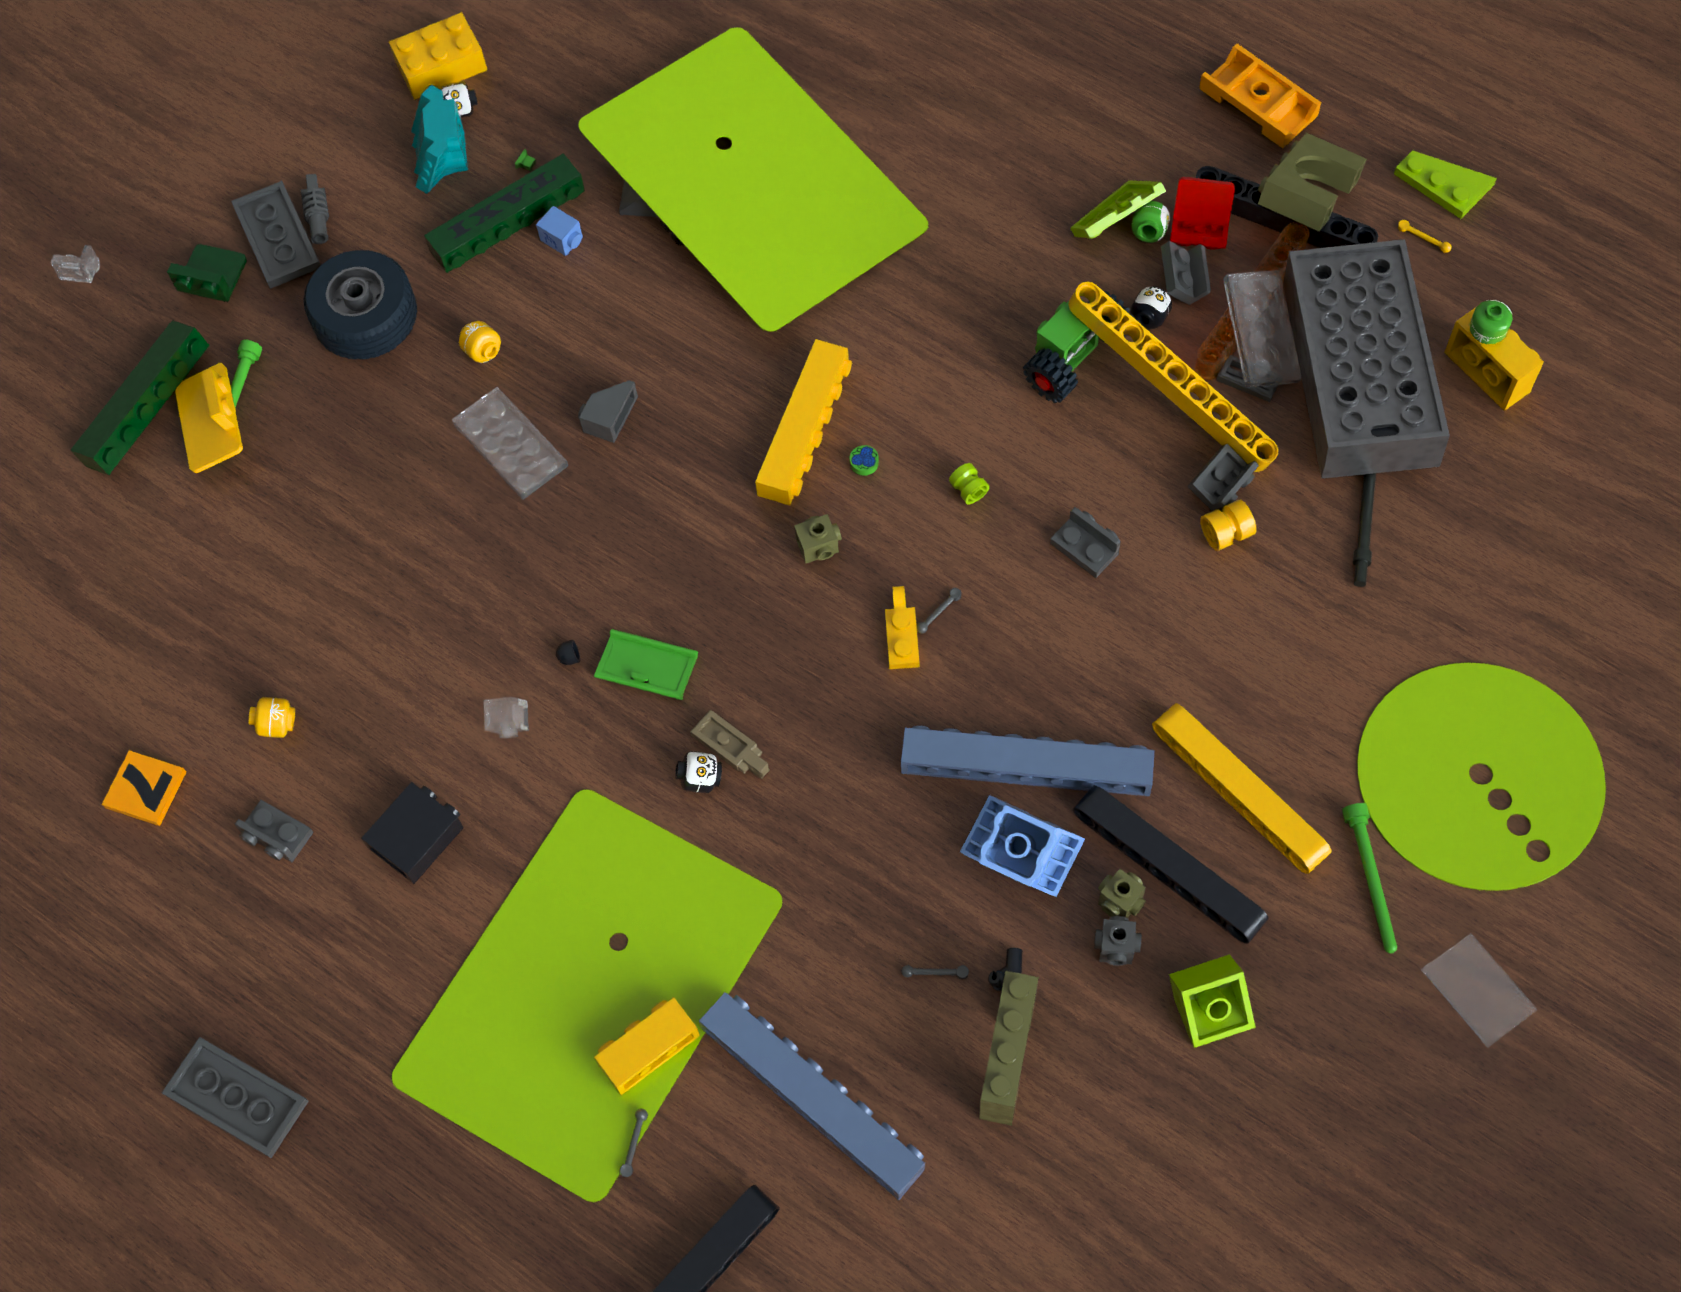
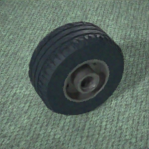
[303,250,417,359]

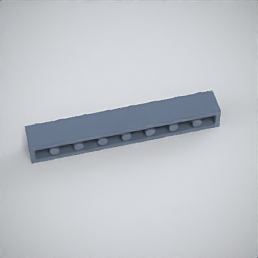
[901,726,1155,796]
[699,992,925,1200]

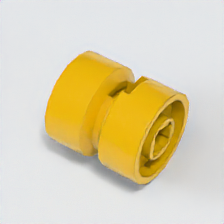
[1200,500,1256,551]

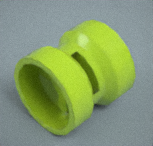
[949,463,990,504]

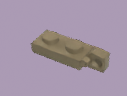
[690,710,770,779]

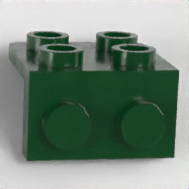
[167,244,247,302]

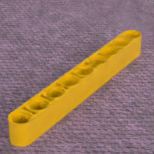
[1068,282,1278,472]

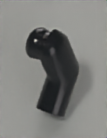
[988,948,1023,991]

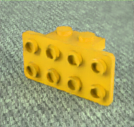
[175,363,243,473]

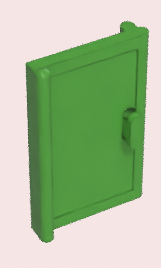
[594,629,698,700]

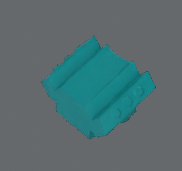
[411,84,468,194]

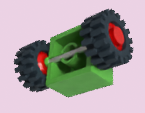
[1023,291,1134,403]

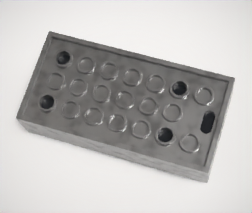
[1283,239,1450,479]

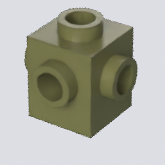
[794,514,842,564]
[1098,869,1146,918]

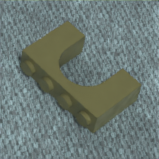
[1258,133,1367,232]
[979,971,1039,1126]

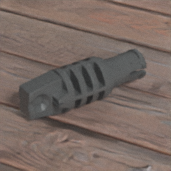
[301,174,329,244]

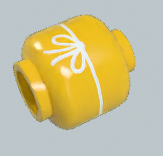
[459,321,501,363]
[249,697,295,738]

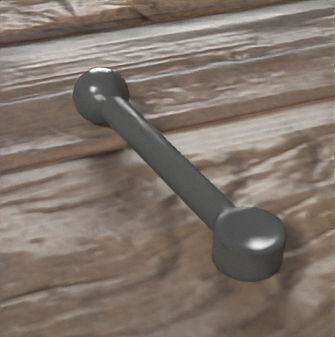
[916,588,962,634]
[901,965,969,979]
[619,1109,648,1178]

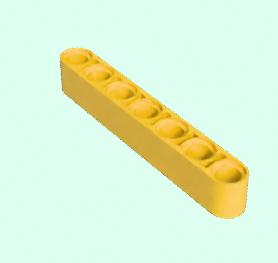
[1152,703,1331,874]

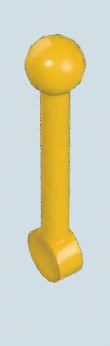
[1398,220,1451,253]

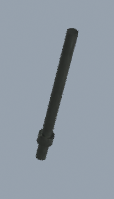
[1353,473,1376,587]

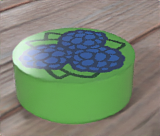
[850,445,879,476]

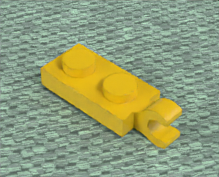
[885,586,920,669]

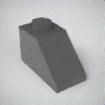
[578,380,638,443]

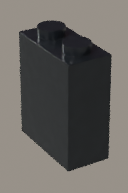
[361,782,464,884]

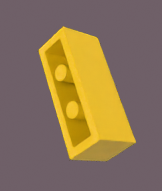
[594,997,700,1095]

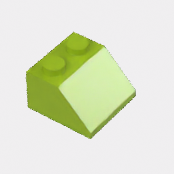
[1169,954,1256,1048]

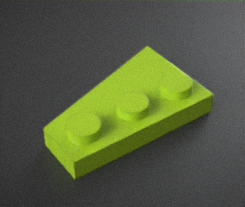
[1394,150,1497,219]
[1070,180,1166,239]

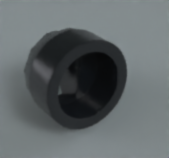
[556,639,580,665]

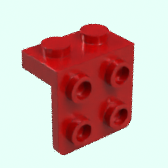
[1170,177,1235,250]

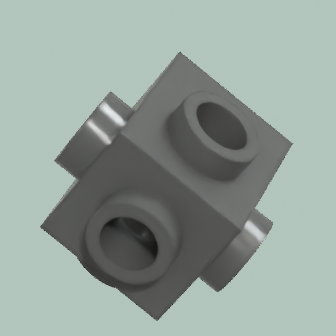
[1094,916,1142,966]

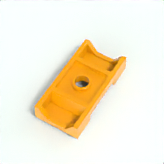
[1199,43,1321,149]

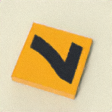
[102,750,187,826]

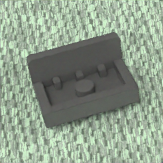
[1187,444,1259,511]

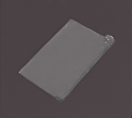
[1421,933,1538,1048]

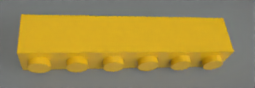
[755,339,852,506]

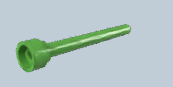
[231,340,262,408]
[1342,803,1397,954]

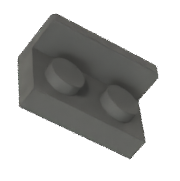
[1161,241,1211,305]
[1050,507,1121,578]
[235,800,314,863]

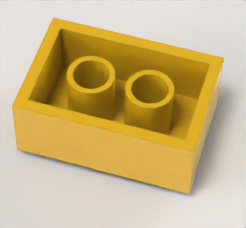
[389,12,487,100]
[1444,307,1544,411]

